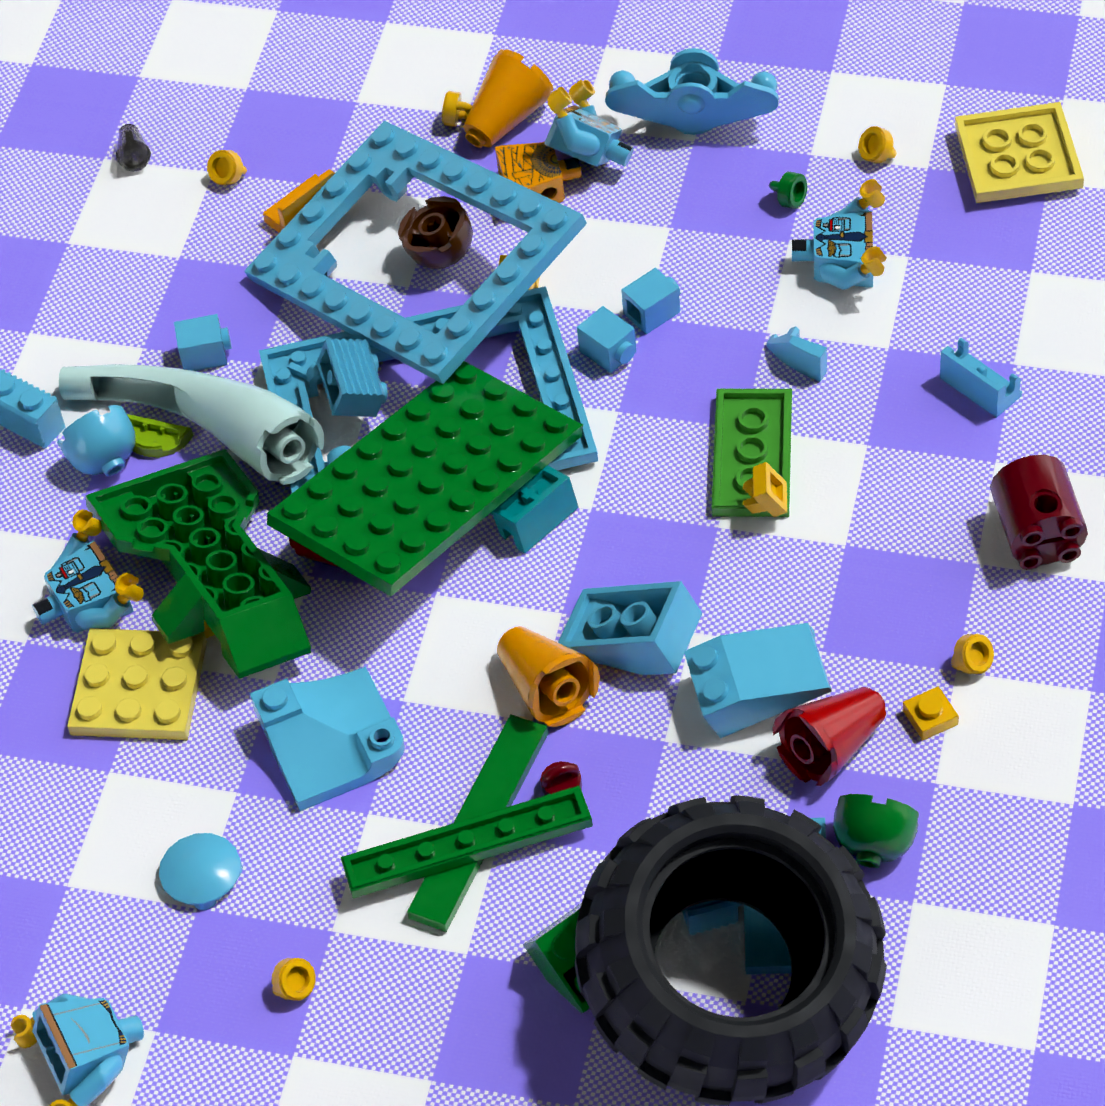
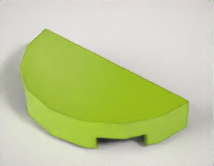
[127,414,194,457]

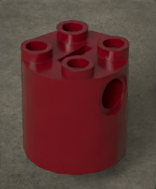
[990,454,1088,570]

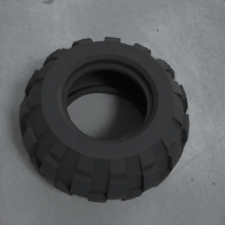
[575,795,887,1106]

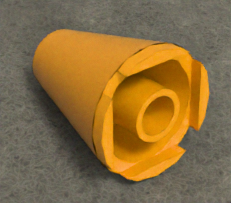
[463,49,553,148]
[497,626,600,727]

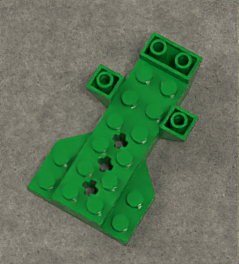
[85,449,311,679]

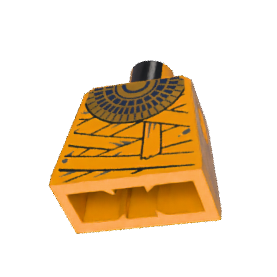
[495,142,582,203]

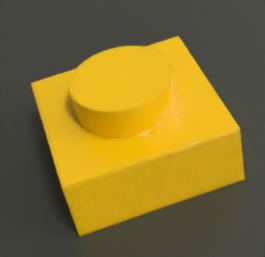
[902,686,959,741]

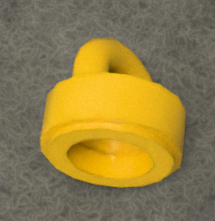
[442,91,472,127]
[858,126,897,163]
[207,150,247,185]
[951,634,994,674]
[271,957,316,1001]

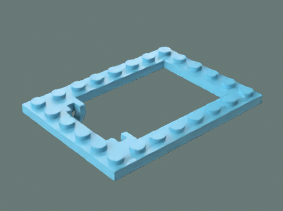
[244,120,587,384]
[259,286,598,493]

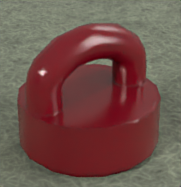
[540,761,582,795]

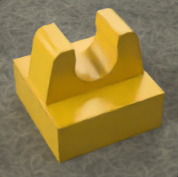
[743,462,787,518]

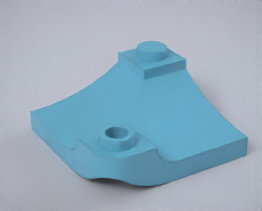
[250,666,405,811]

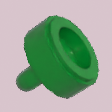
[769,171,808,209]

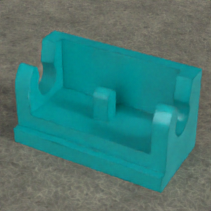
[490,465,579,553]

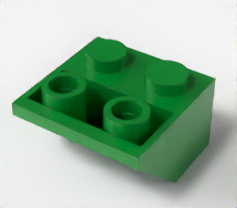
[522,902,590,1013]

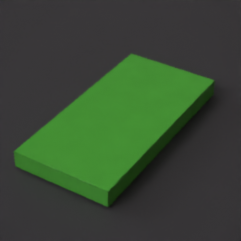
[712,389,792,517]

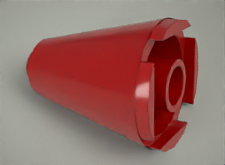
[772,687,886,786]

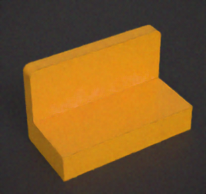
[263,169,335,233]

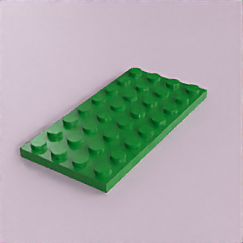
[267,361,583,597]

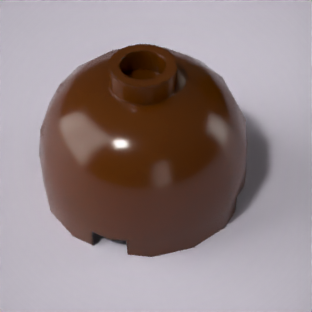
[398,196,473,269]

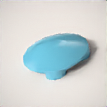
[159,833,243,910]

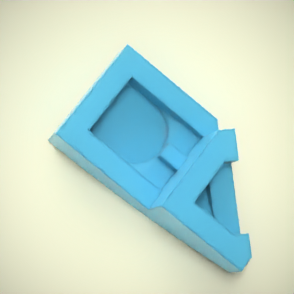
[767,326,827,382]

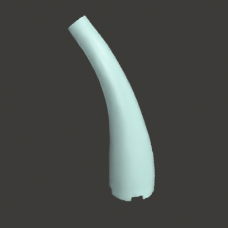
[59,364,325,485]

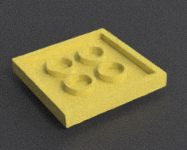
[955,102,1084,203]
[67,628,207,740]

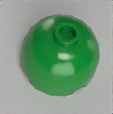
[833,794,919,868]

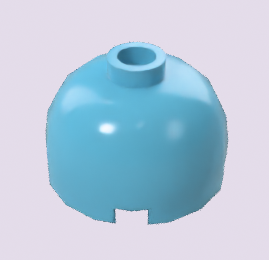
[57,405,136,476]

